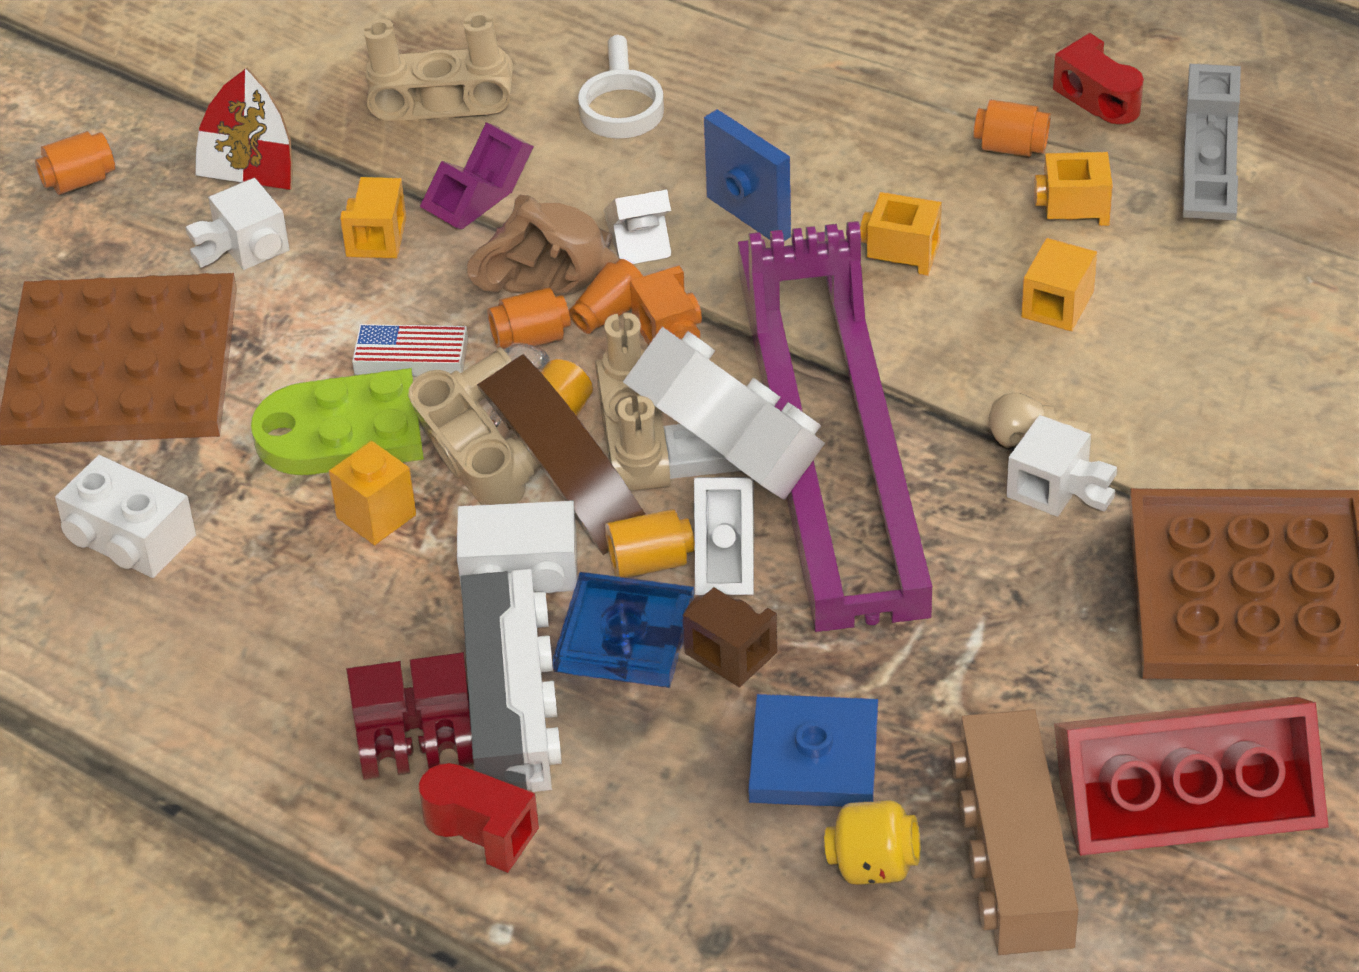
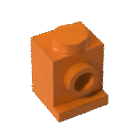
[630,265,702,346]

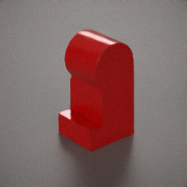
[1053,33,1144,124]
[419,763,539,873]

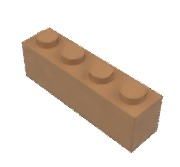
[950,709,1079,955]

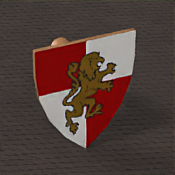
[196,67,293,190]

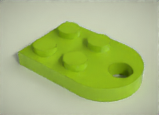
[251,368,424,475]

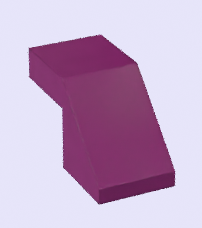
[420,122,534,229]

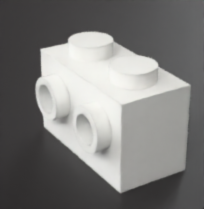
[55,455,196,578]

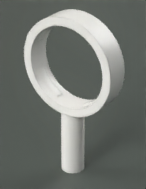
[578,35,664,139]

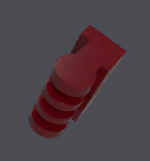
[346,652,474,780]

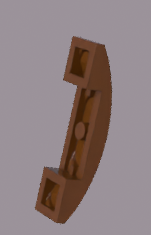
[477,354,646,555]

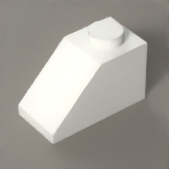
[694,477,754,595]

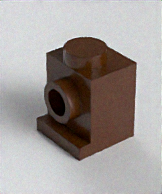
[683,587,777,688]

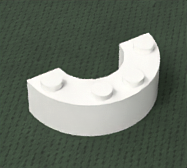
[623,327,825,500]

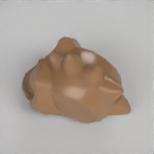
[467,194,620,295]

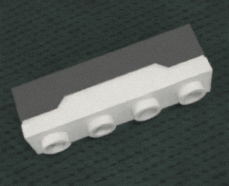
[460,569,562,792]

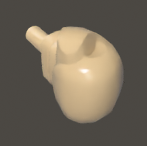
[989,392,1088,448]

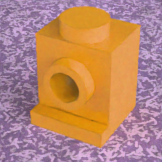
[1034,152,1113,226]
[340,177,406,259]
[860,192,942,276]

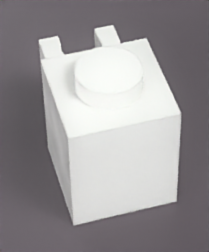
[185,178,290,270]
[1007,415,1117,517]

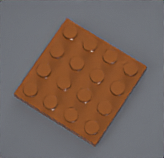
[0,273,237,446]
[1129,488,1359,681]

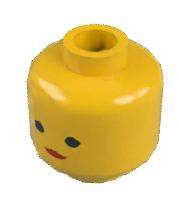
[824,800,921,885]

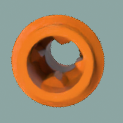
[569,259,643,334]

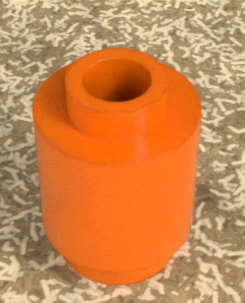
[974,99,1051,157]
[35,131,115,195]
[487,287,571,352]

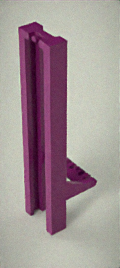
[738,221,933,632]

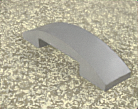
[1182,63,1241,221]

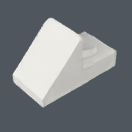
[604,190,671,264]

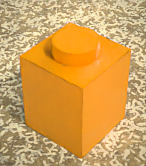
[1021,238,1097,332]
[329,440,416,546]

